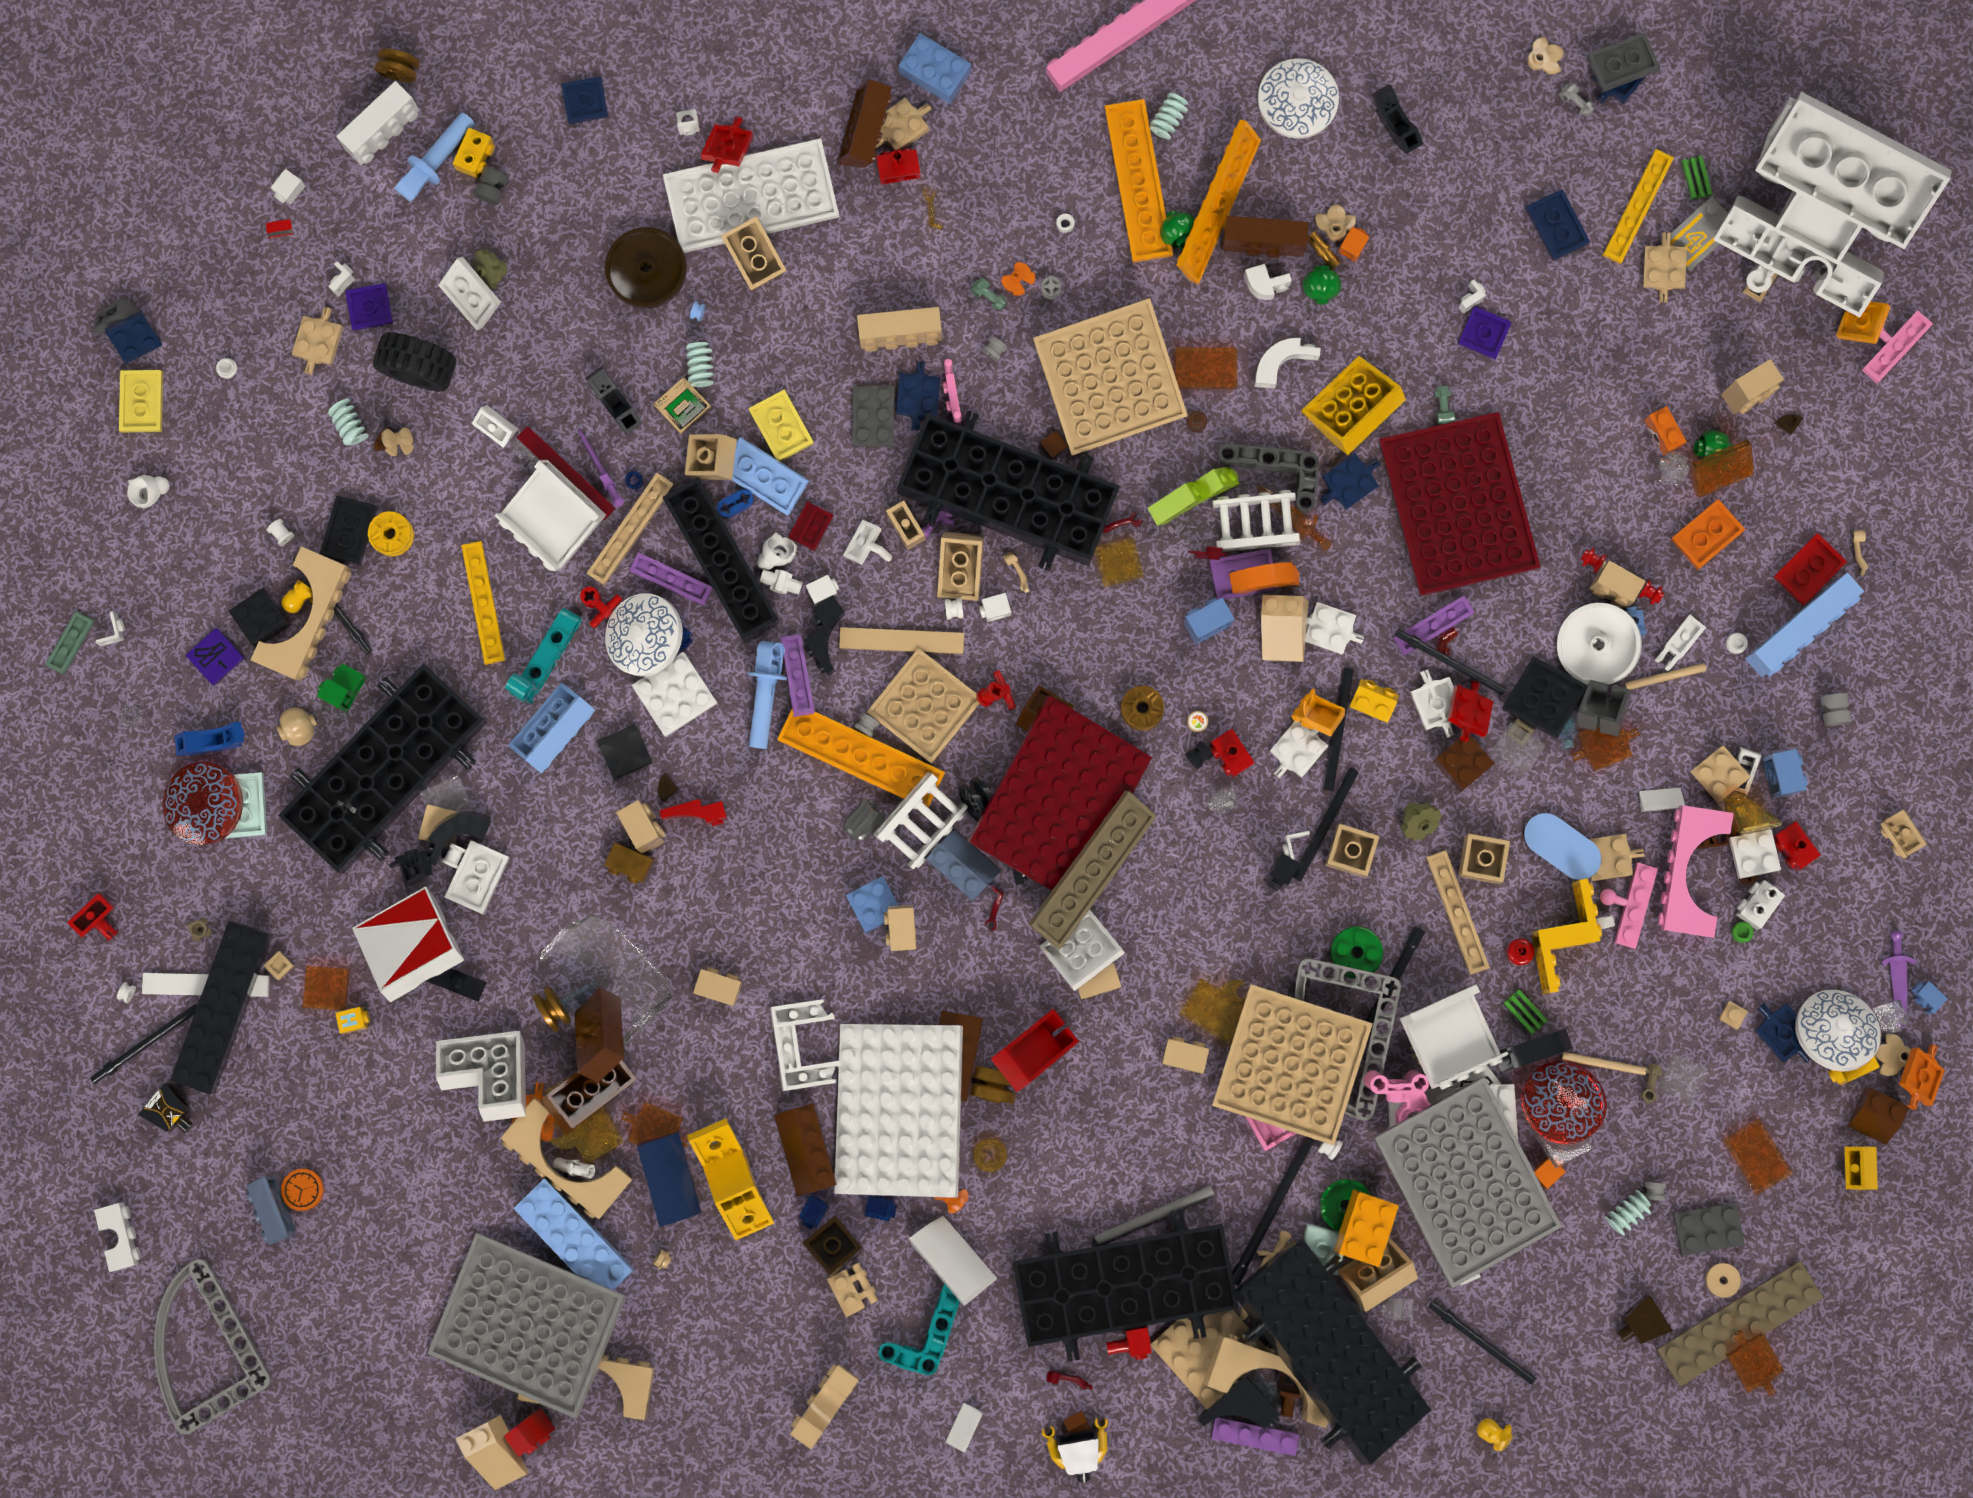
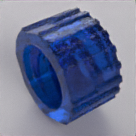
[625,471,644,490]

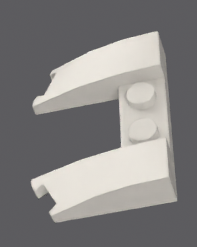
[770,999,840,1091]

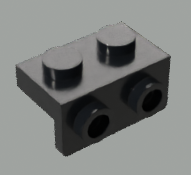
[389,849,433,886]

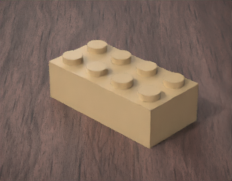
[857,307,942,352]

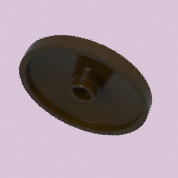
[605,227,687,309]

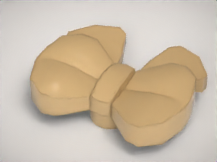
[382,427,414,456]

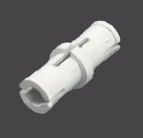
[553,1157,595,1178]

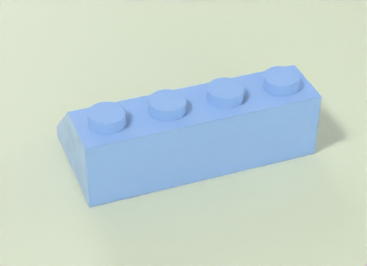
[508,682,595,774]

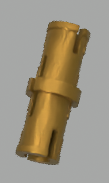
[1307,231,1341,270]

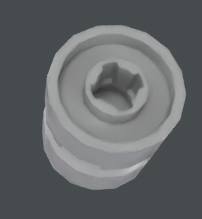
[1820,693,1852,726]

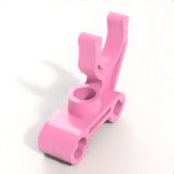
[1364,1070,1430,1125]

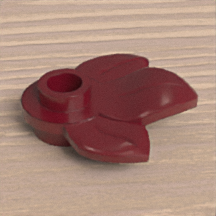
[1188,547,1227,560]

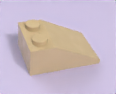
[937,531,985,601]
[1261,595,1309,662]
[455,1415,529,1490]

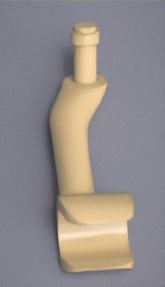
[1852,530,1868,576]
[1003,552,1029,593]

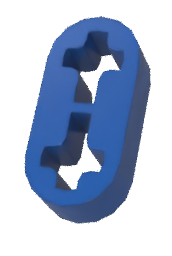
[717,489,754,518]

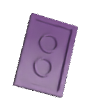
[1209,549,1278,600]

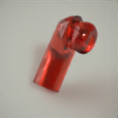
[1436,628,1458,656]

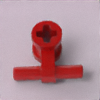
[580,587,622,628]
[976,670,1016,710]

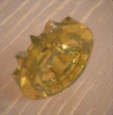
[973,1138,1007,1172]

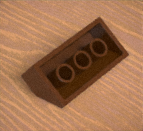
[836,79,892,168]
[774,1103,837,1197]

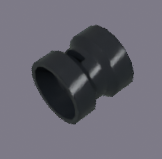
[1184,741,1214,770]

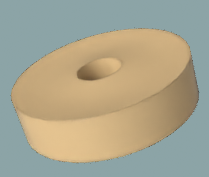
[1705,1263,1741,1298]

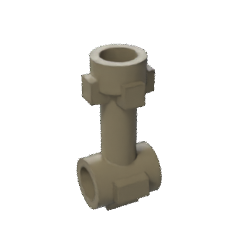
[1640,1064,1663,1105]

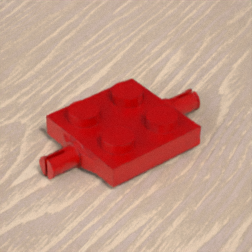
[701,116,754,174]
[1447,681,1494,742]

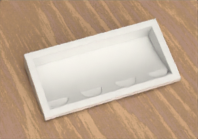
[909,1216,997,1306]

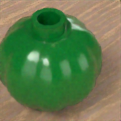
[1160,211,1195,249]
[1303,266,1341,305]
[1694,429,1734,468]

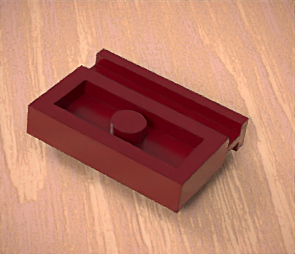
[788,501,834,552]

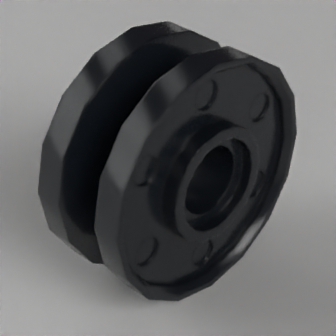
[958,777,993,822]

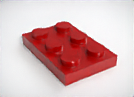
[1773,533,1847,606]

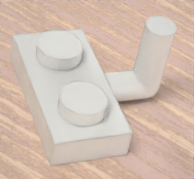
[843,520,892,565]

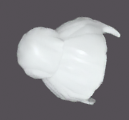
[127,475,170,509]
[757,532,798,570]

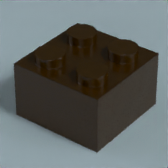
[802,1215,863,1278]

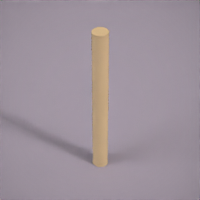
[1624,663,1707,690]
[1562,1052,1646,1076]

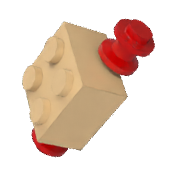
[1580,547,1664,609]

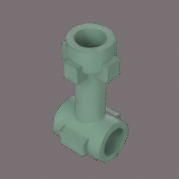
[970,278,1008,311]
[1435,386,1455,424]

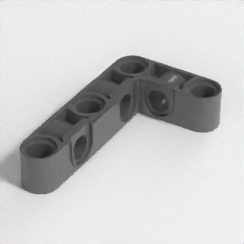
[1217,443,1319,514]

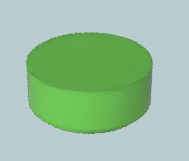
[1731,922,1754,943]

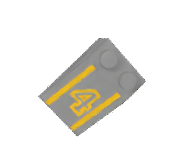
[1666,196,1728,271]

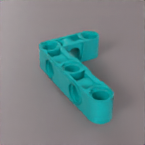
[505,608,582,705]
[878,1283,960,1375]

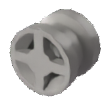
[1041,276,1061,300]
[982,336,1008,362]
[854,713,880,737]
[1644,1182,1666,1201]

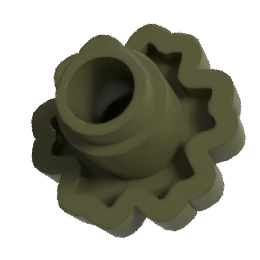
[471,249,507,291]
[1400,802,1442,841]

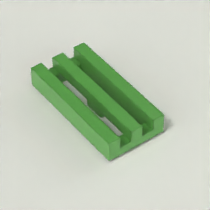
[1681,156,1712,200]
[1503,989,1548,1035]

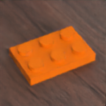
[1670,499,1746,570]

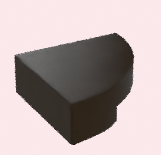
[1774,415,1803,435]
[658,773,679,802]

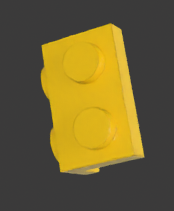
[1349,679,1399,723]

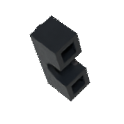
[1264,853,1301,891]

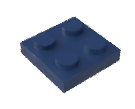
[561,76,609,125]
[104,311,163,364]

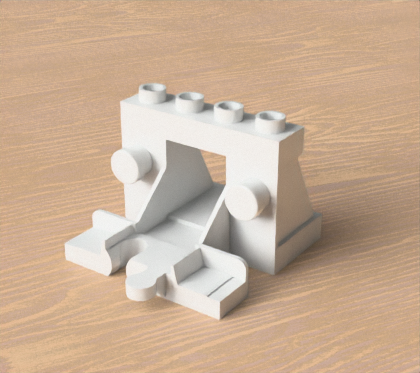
[1713,92,1952,317]

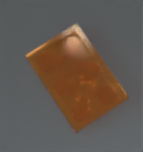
[1175,347,1237,389]
[1691,439,1754,498]
[1722,1118,1793,1195]

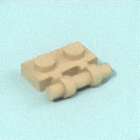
[827,1262,878,1317]

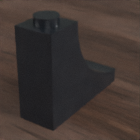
[1198,1374,1280,1429]

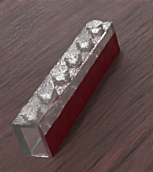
[510,426,618,530]

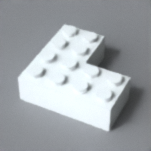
[436,1031,526,1122]

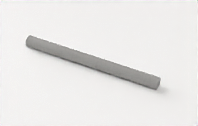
[1094,1186,1214,1246]

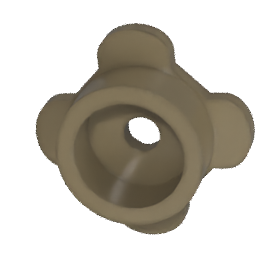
[188,917,212,942]

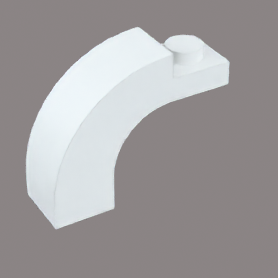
[1254,338,1321,389]

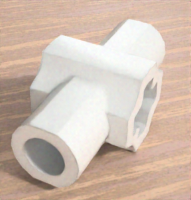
[759,569,803,595]

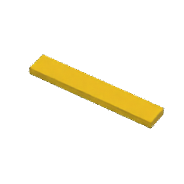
[1603,149,1674,264]
[461,541,506,665]

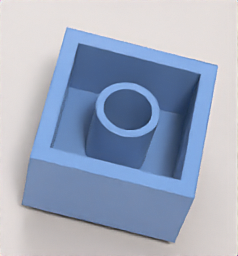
[1183,597,1234,645]
[1762,749,1808,799]
[846,876,898,934]

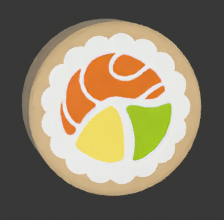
[1187,711,1208,732]

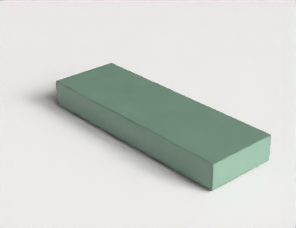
[45,611,95,675]

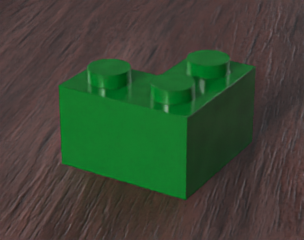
[317,663,367,713]

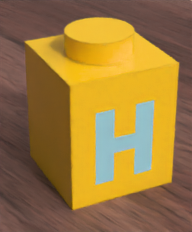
[335,1007,370,1034]

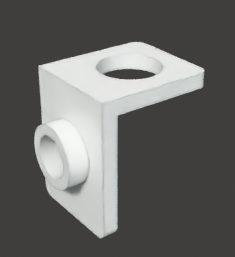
[676,109,700,136]
[96,611,125,646]
[1282,831,1310,859]

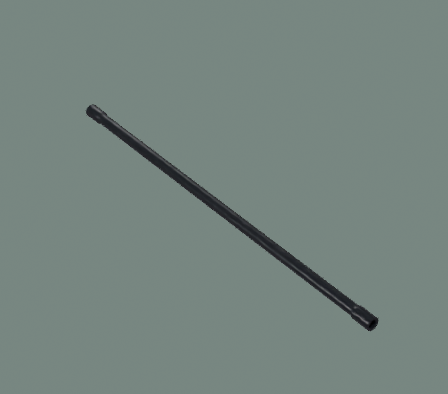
[1232,927,1426,1286]

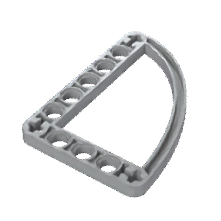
[1295,959,1401,1121]
[154,1259,272,1434]

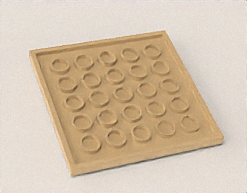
[1033,298,1188,456]
[1212,984,1373,1145]

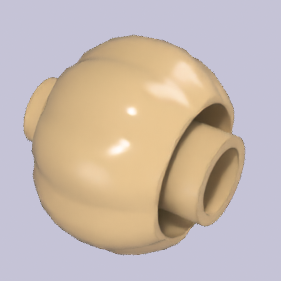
[276,708,317,746]

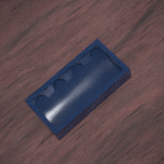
[637,1132,701,1227]

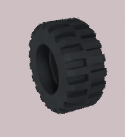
[373,332,457,392]

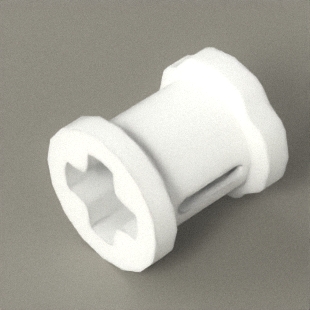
[267,519,294,546]
[441,843,466,869]

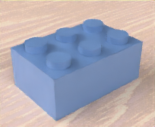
[898,33,971,104]

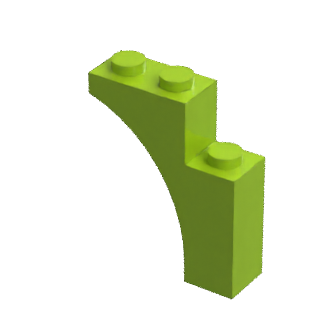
[1148,466,1240,526]

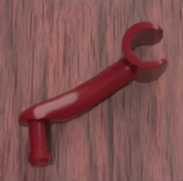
[1103,512,1143,533]
[984,885,1004,932]
[1046,1371,1093,1390]

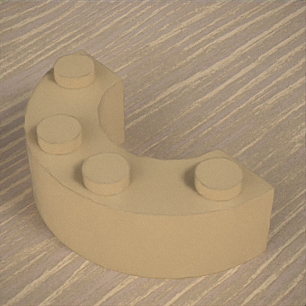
[790,1364,860,1449]

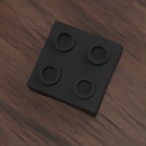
[596,724,653,780]

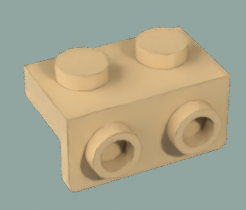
[1880,809,1927,859]

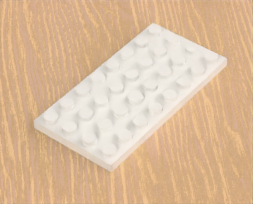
[663,139,839,253]

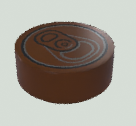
[1187,411,1208,432]

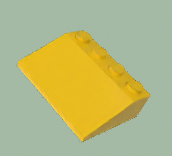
[1301,356,1406,455]

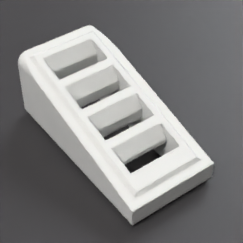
[1735,747,1761,794]

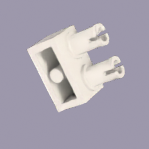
[1736,880,1785,930]

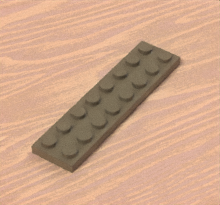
[1028,790,1157,950]
[1656,1261,1823,1387]

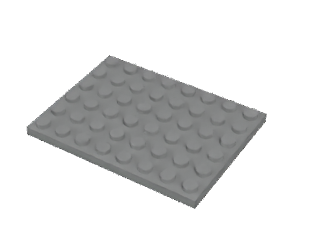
[1373,1076,1562,1288]
[427,1233,626,1419]

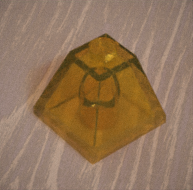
[1724,793,1782,835]

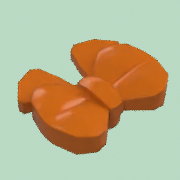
[1001,262,1036,296]
[934,1189,969,1214]

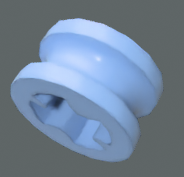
[690,301,706,322]

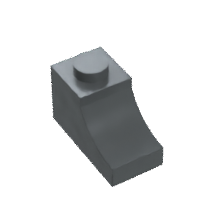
[93,298,141,335]

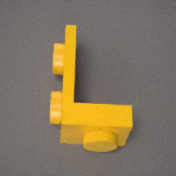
[1828,1056,1880,1086]

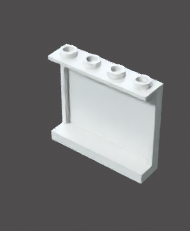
[495,460,606,571]
[1400,984,1509,1090]

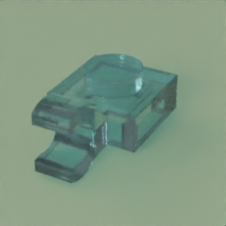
[1560,713,1578,750]

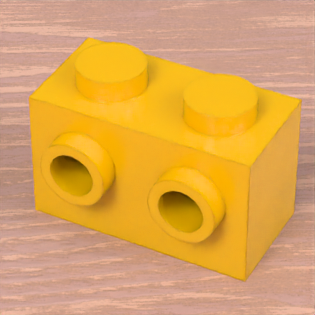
[452,128,495,179]
[1844,1147,1878,1190]

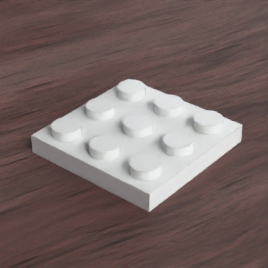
[632,652,718,737]
[1039,909,1124,991]

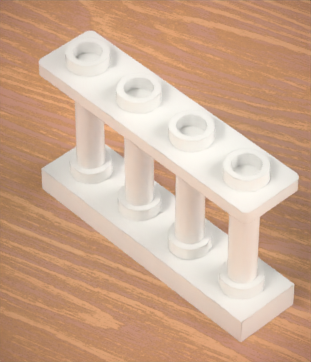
[1213,490,1300,552]
[873,772,968,869]

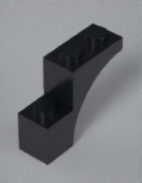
[804,595,846,676]
[426,968,487,1002]

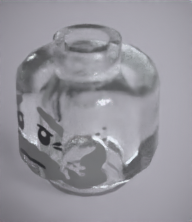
[1206,784,1239,815]

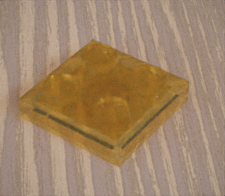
[1095,537,1144,588]

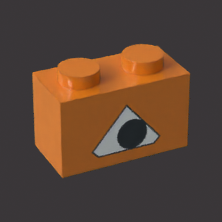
[1644,406,1687,456]

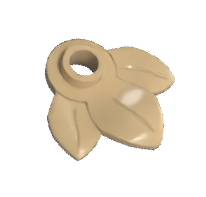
[1528,37,1564,74]
[1315,204,1356,242]
[1874,1034,1911,1076]

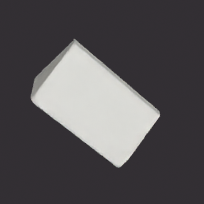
[472,405,518,448]
[1639,788,1685,812]
[946,1403,983,1452]

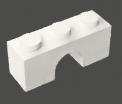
[94,1203,141,1272]

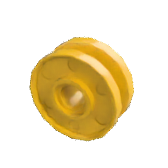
[368,511,414,557]

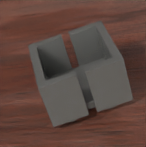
[1578,680,1631,737]

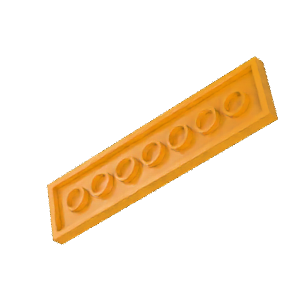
[1104,99,1173,263]
[1176,120,1261,284]
[777,709,945,808]

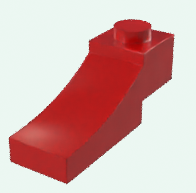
[659,799,728,827]

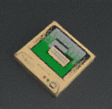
[653,377,711,435]

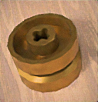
[970,1066,1016,1104]

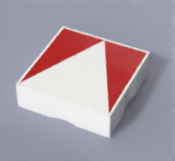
[352,886,464,1002]

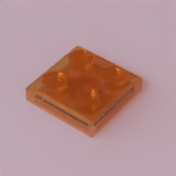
[302,966,350,1011]

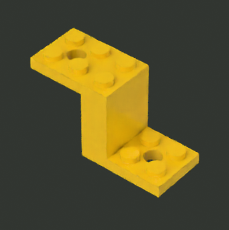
[1531,879,1602,994]
[687,1118,774,1241]

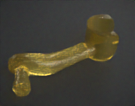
[923,188,943,230]

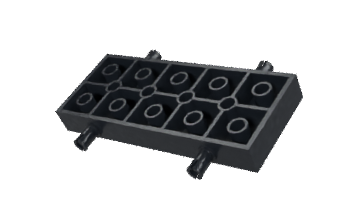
[897,411,1120,571]
[278,664,487,874]
[1013,1209,1239,1362]
[1231,1238,1431,1465]

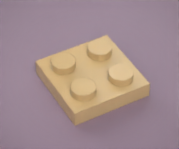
[1690,745,1751,803]

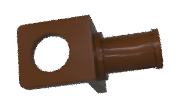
[1278,1371,1302,1418]

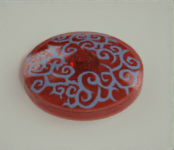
[163,762,243,845]
[1521,1061,1607,1144]

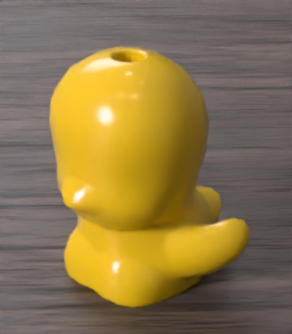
[281,580,313,614]
[1477,1418,1513,1452]

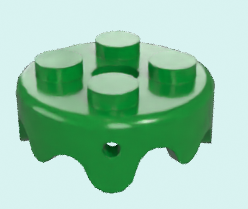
[1329,926,1383,979]
[1319,1179,1371,1231]

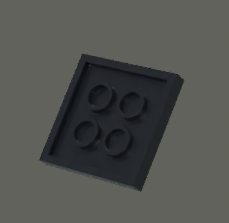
[1502,656,1588,739]

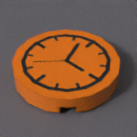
[281,1169,324,1211]

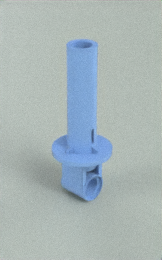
[394,112,475,202]
[748,641,787,749]

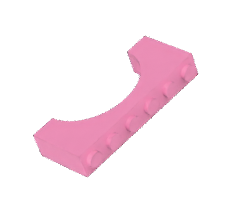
[1658,805,1733,938]

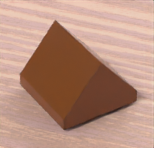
[1063,1410,1091,1433]

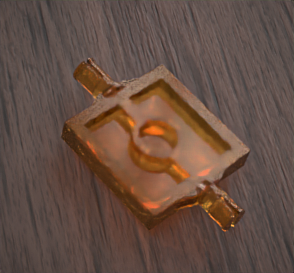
[1571,728,1640,772]
[621,1102,689,1148]
[1725,1330,1784,1396]

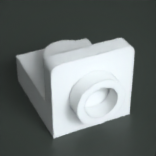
[328,262,355,297]
[1459,280,1486,314]

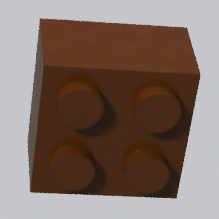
[1433,735,1495,792]

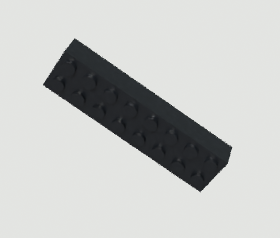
[662,477,780,643]
[170,920,273,1095]

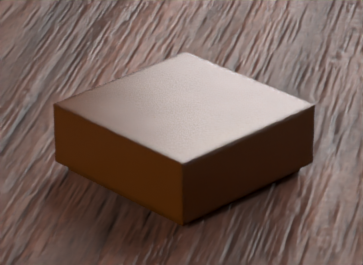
[1040,431,1068,459]

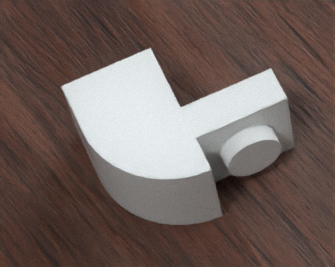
[1244,264,1292,300]

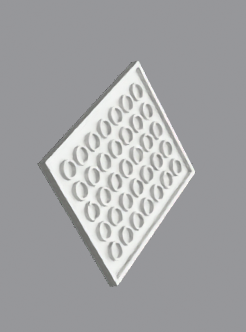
[834,1024,963,1198]

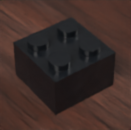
[228,588,291,647]

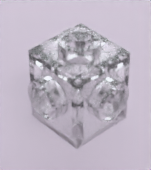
[1658,451,1690,485]
[1873,1000,1908,1034]

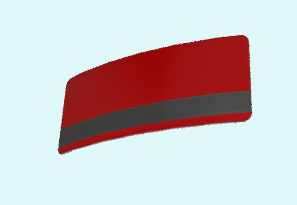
[266,219,293,239]

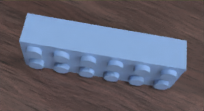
[1745,572,1864,677]
[513,1178,635,1290]

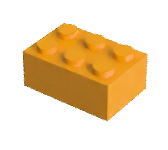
[1334,1189,1399,1267]

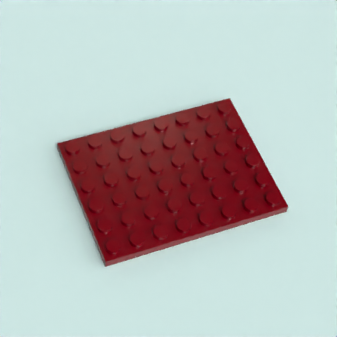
[1379,412,1541,597]
[967,695,1152,891]

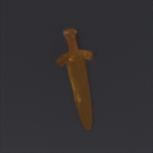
[1257,485,1332,551]

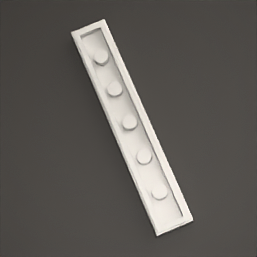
[142,973,270,997]

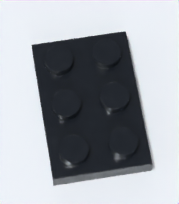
[320,495,378,566]

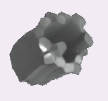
[843,798,886,840]

